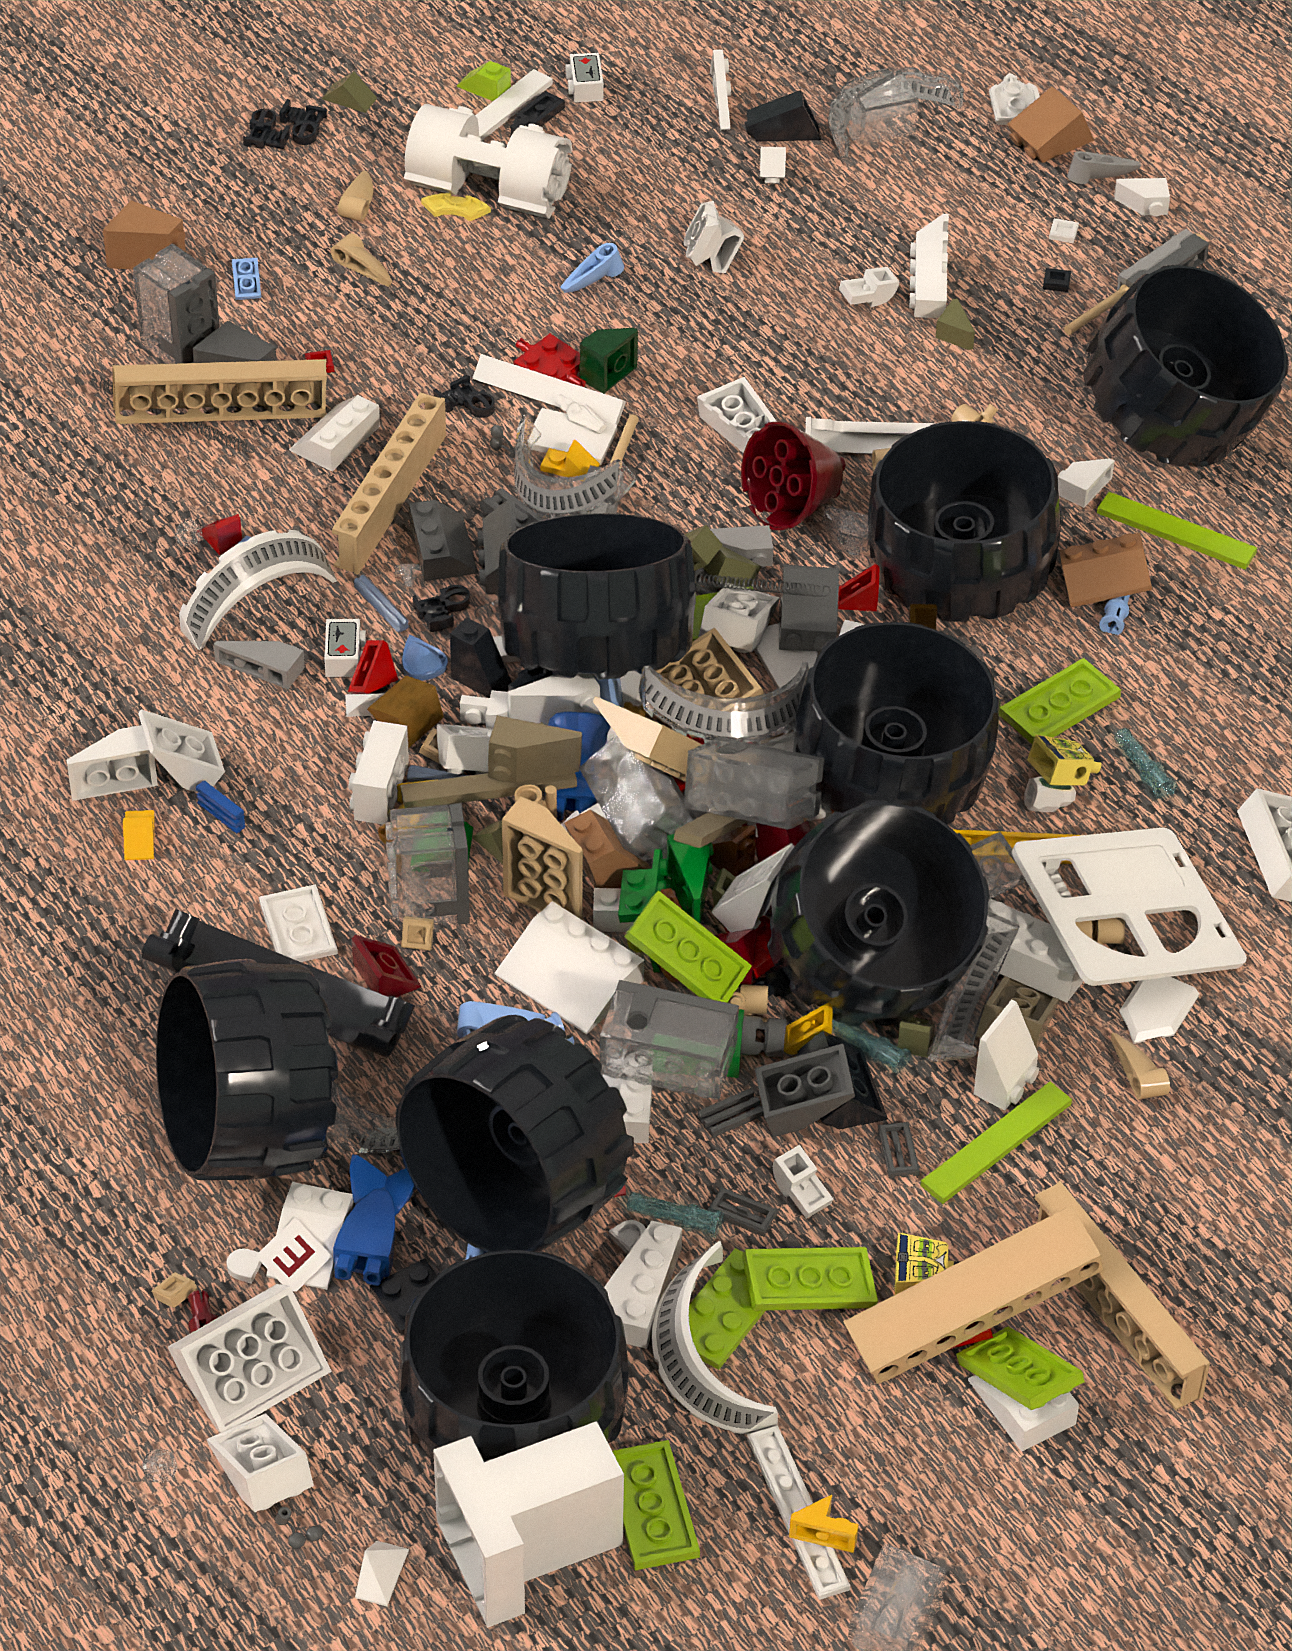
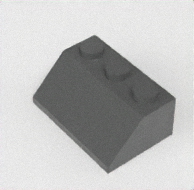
[477,498,517,594]
[409,500,478,581]

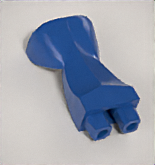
[548,712,611,821]
[333,1154,417,1285]

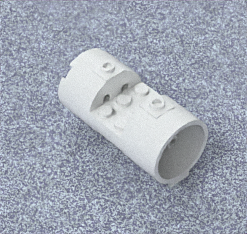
[404,104,573,219]

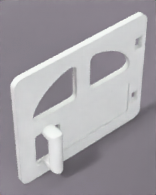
[1011,828,1247,986]

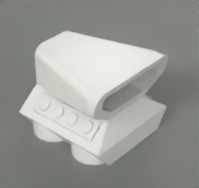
[684,201,744,273]

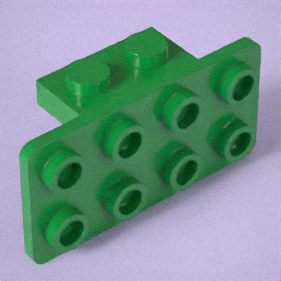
[618,849,674,973]

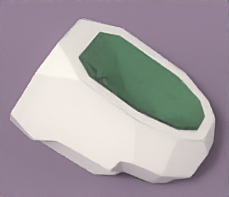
[1024,776,1076,812]

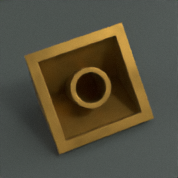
[367,675,444,748]

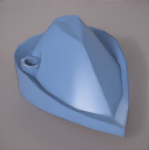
[402,634,448,681]

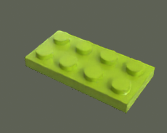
[999,658,1121,744]
[624,890,752,1003]
[742,1247,878,1311]
[689,1248,766,1370]
[956,1326,1085,1410]
[612,1440,700,1571]

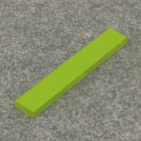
[1097,492,1257,570]
[920,1082,1072,1204]

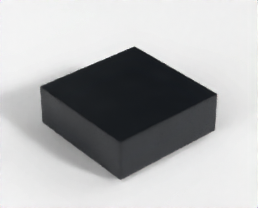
[1043,268,1071,292]

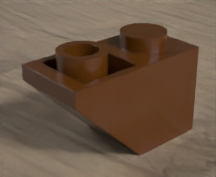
[710,825,756,877]

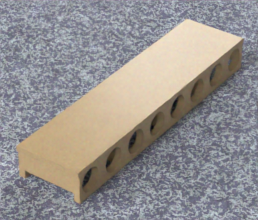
[112,359,327,424]
[332,393,446,575]
[1035,1181,1210,1410]
[843,1205,1104,1384]

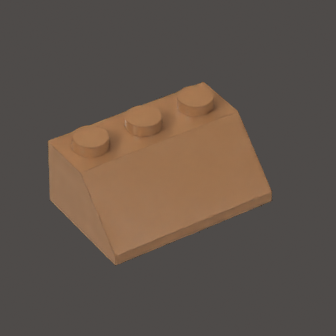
[1059,532,1152,608]

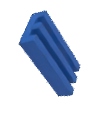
[196,780,245,834]

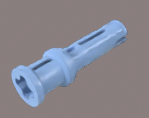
[1099,595,1130,635]

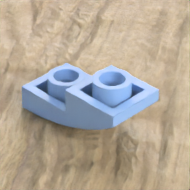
[232,258,261,300]

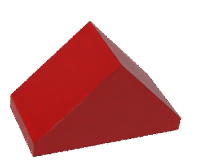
[197,514,242,555]
[838,564,880,611]
[348,640,398,694]

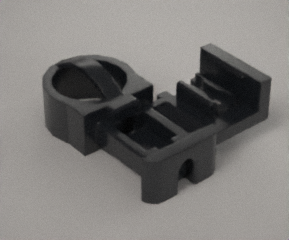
[279,99,327,145]
[243,109,290,149]
[433,375,495,418]
[413,585,470,633]

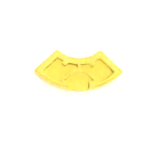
[421,193,491,221]

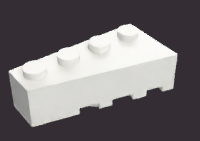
[697,377,776,453]
[604,1221,682,1349]

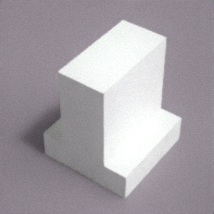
[433,1421,624,1628]

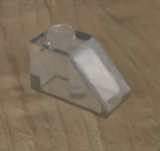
[823,505,870,557]

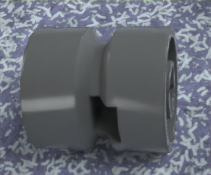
[741,1015,786,1058]

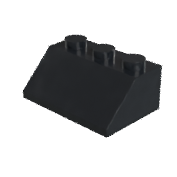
[797,1030,888,1130]

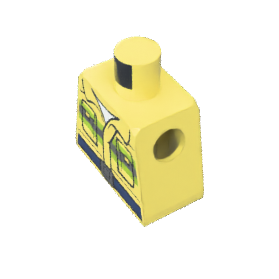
[1027,735,1101,786]
[895,1233,961,1295]

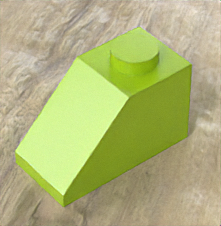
[457,61,511,101]

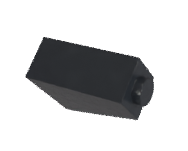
[744,90,821,142]
[450,617,512,698]

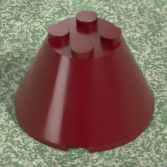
[741,421,846,530]

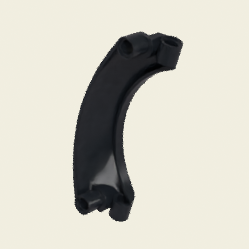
[142,909,415,1058]

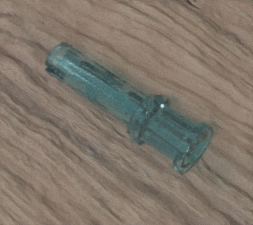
[1114,728,1177,799]
[832,1018,911,1074]
[627,1192,724,1238]

